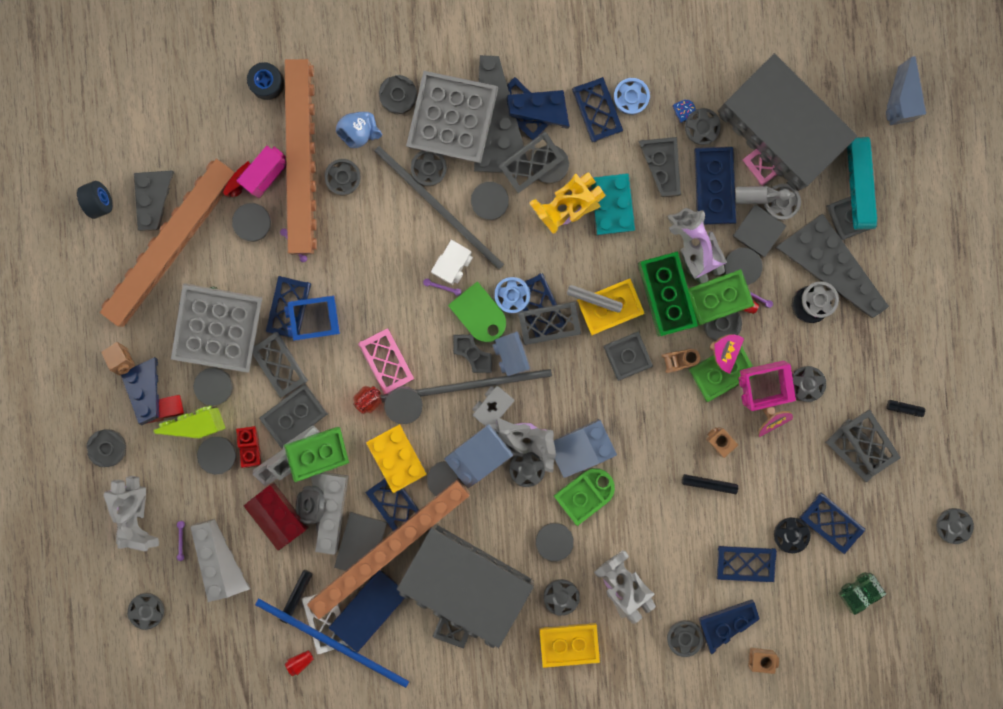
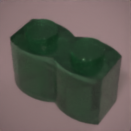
[838,572,886,615]

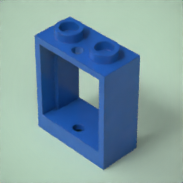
[284,296,340,341]

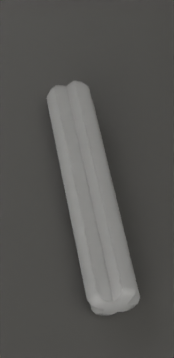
[567,285,623,313]

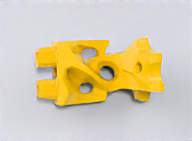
[529,172,606,234]

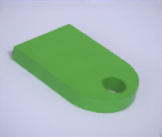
[448,281,506,342]
[553,468,615,526]

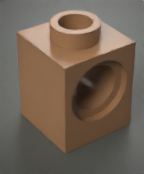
[101,342,135,376]
[706,427,738,458]
[748,648,779,674]

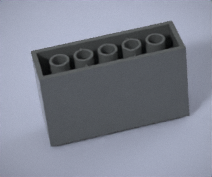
[718,53,857,191]
[397,524,534,648]

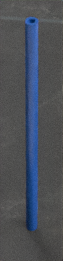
[255,598,409,688]

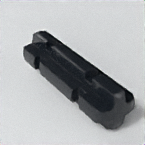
[887,400,926,417]

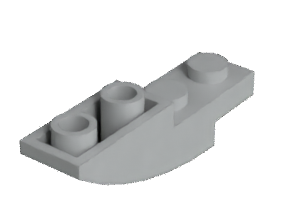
[253,425,320,486]

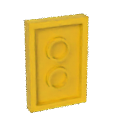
[577,278,645,336]
[366,424,427,493]
[539,623,600,668]

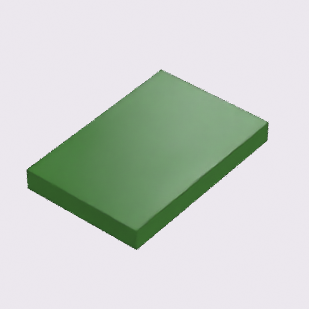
[688,269,755,325]
[688,346,757,402]
[284,427,349,482]

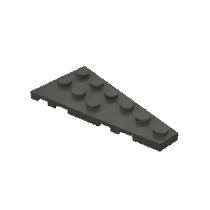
[474,55,529,174]
[774,214,889,318]

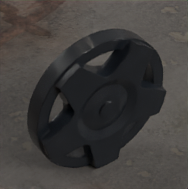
[774,517,810,554]

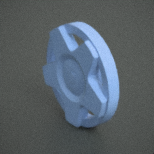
[614,78,650,115]
[494,277,530,313]

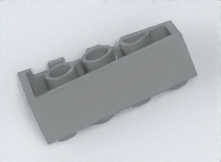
[311,472,349,555]
[190,519,251,602]

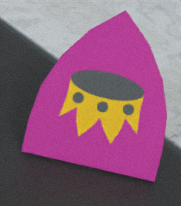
[710,334,744,374]
[758,407,793,437]

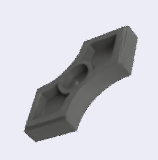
[453,335,492,373]

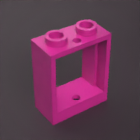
[237,145,286,198]
[738,360,796,411]

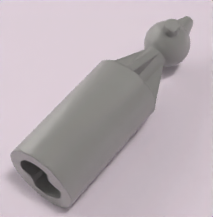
[736,186,795,204]

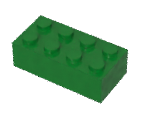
[638,251,698,337]

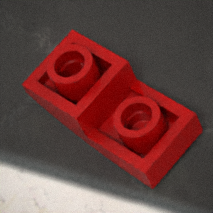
[223,161,251,198]
[146,395,184,424]
[236,426,262,468]

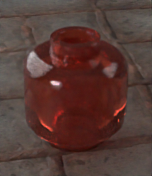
[353,386,382,414]

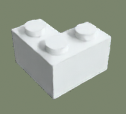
[431,240,473,286]

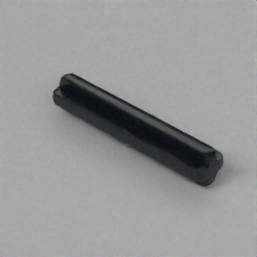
[682,474,739,494]
[279,570,313,624]

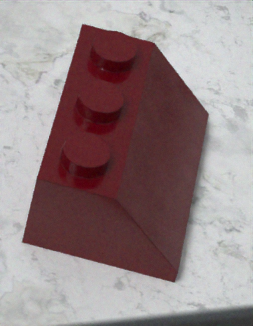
[243,482,309,551]

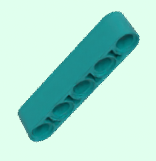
[847,137,877,230]

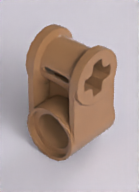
[661,349,700,373]

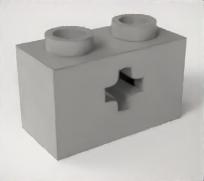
[472,385,515,426]

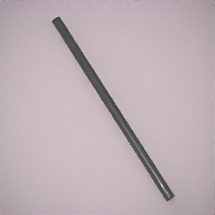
[374,146,504,270]
[381,369,552,403]

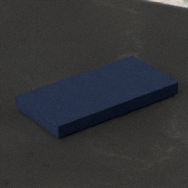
[694,147,736,225]
[329,569,405,653]

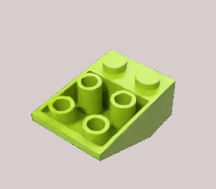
[154,406,226,438]

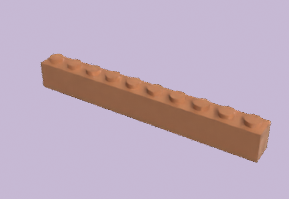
[285,59,317,255]
[100,158,235,327]
[307,479,470,619]

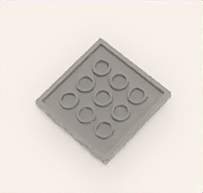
[406,71,499,164]
[171,283,262,373]

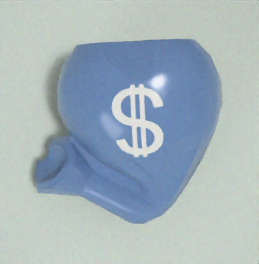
[336,112,383,148]

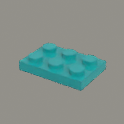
[591,173,635,235]

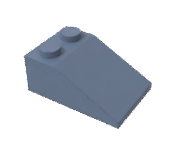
[886,56,926,126]
[493,332,530,376]
[553,419,617,478]
[444,425,513,488]

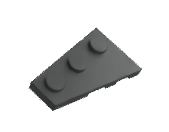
[639,137,681,197]
[134,170,174,231]

